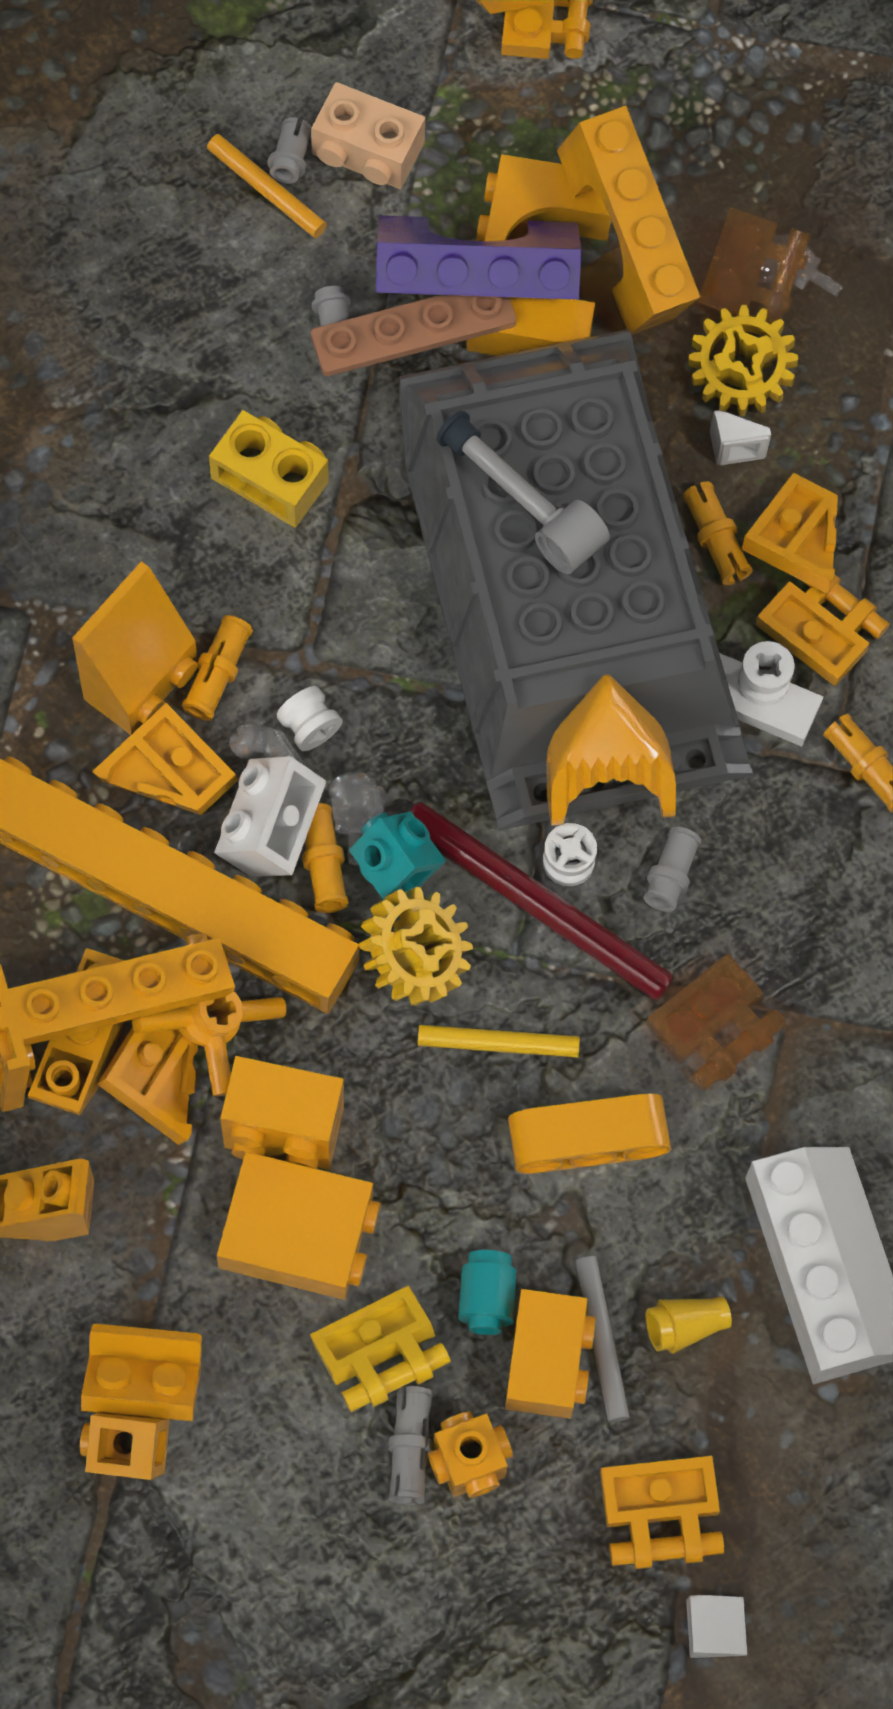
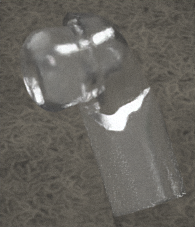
[229,722,306,766]

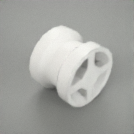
[738,641,795,706]
[277,686,342,751]
[543,823,597,886]

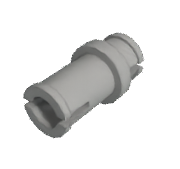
[643,827,701,912]

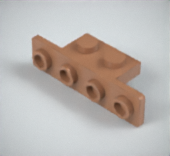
[311,295,516,376]

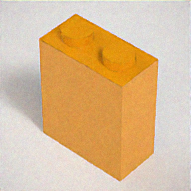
[217,1151,381,1300]

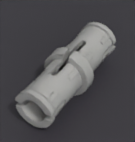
[388,1386,433,1505]

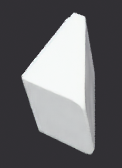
[710,411,771,465]
[686,1595,747,1658]

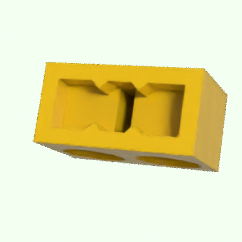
[209,410,329,528]

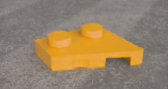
[742,473,838,594]
[92,703,239,815]
[97,1027,198,1145]

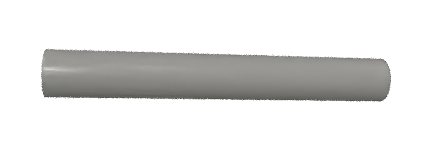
[575,1256,630,1423]

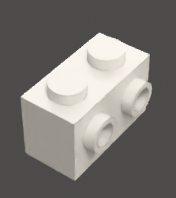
[214,756,326,877]

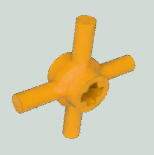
[132,934,286,1097]

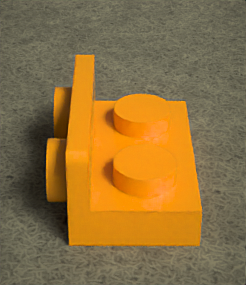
[81,1324,202,1421]

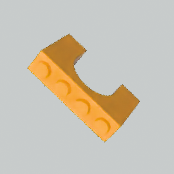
[557,106,700,335]
[467,154,611,356]

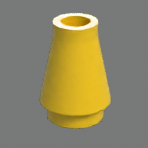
[645,1296,732,1354]

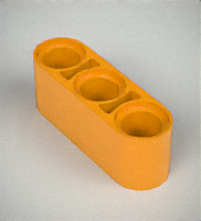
[508,1093,671,1174]

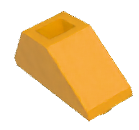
[28,948,125,1116]
[0,1158,95,1241]

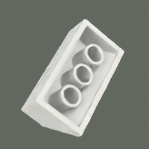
[745,1147,893,1384]

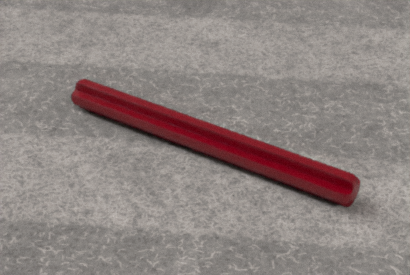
[409,802,672,999]

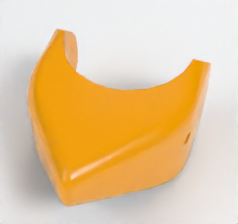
[546,674,676,826]

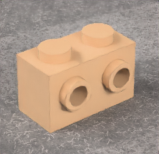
[311,82,426,189]

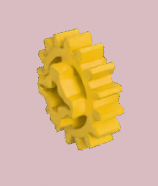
[689,305,798,416]
[359,887,473,1005]

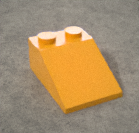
[72,561,198,735]

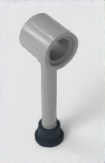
[436,411,610,574]

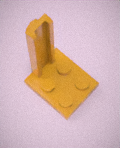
[0,937,235,1112]

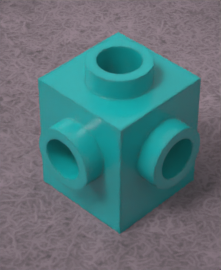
[349,812,446,900]

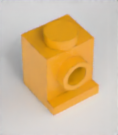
[80,1413,170,1480]

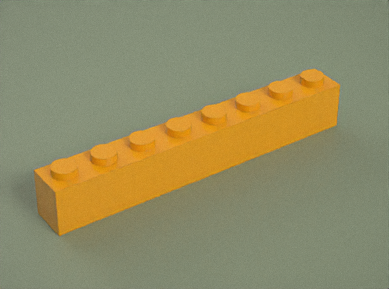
[0,756,359,1015]

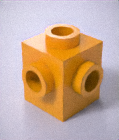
[427,1411,513,1498]

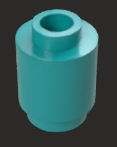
[458,1250,517,1335]

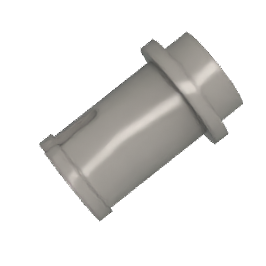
[268,117,312,184]
[312,286,351,326]

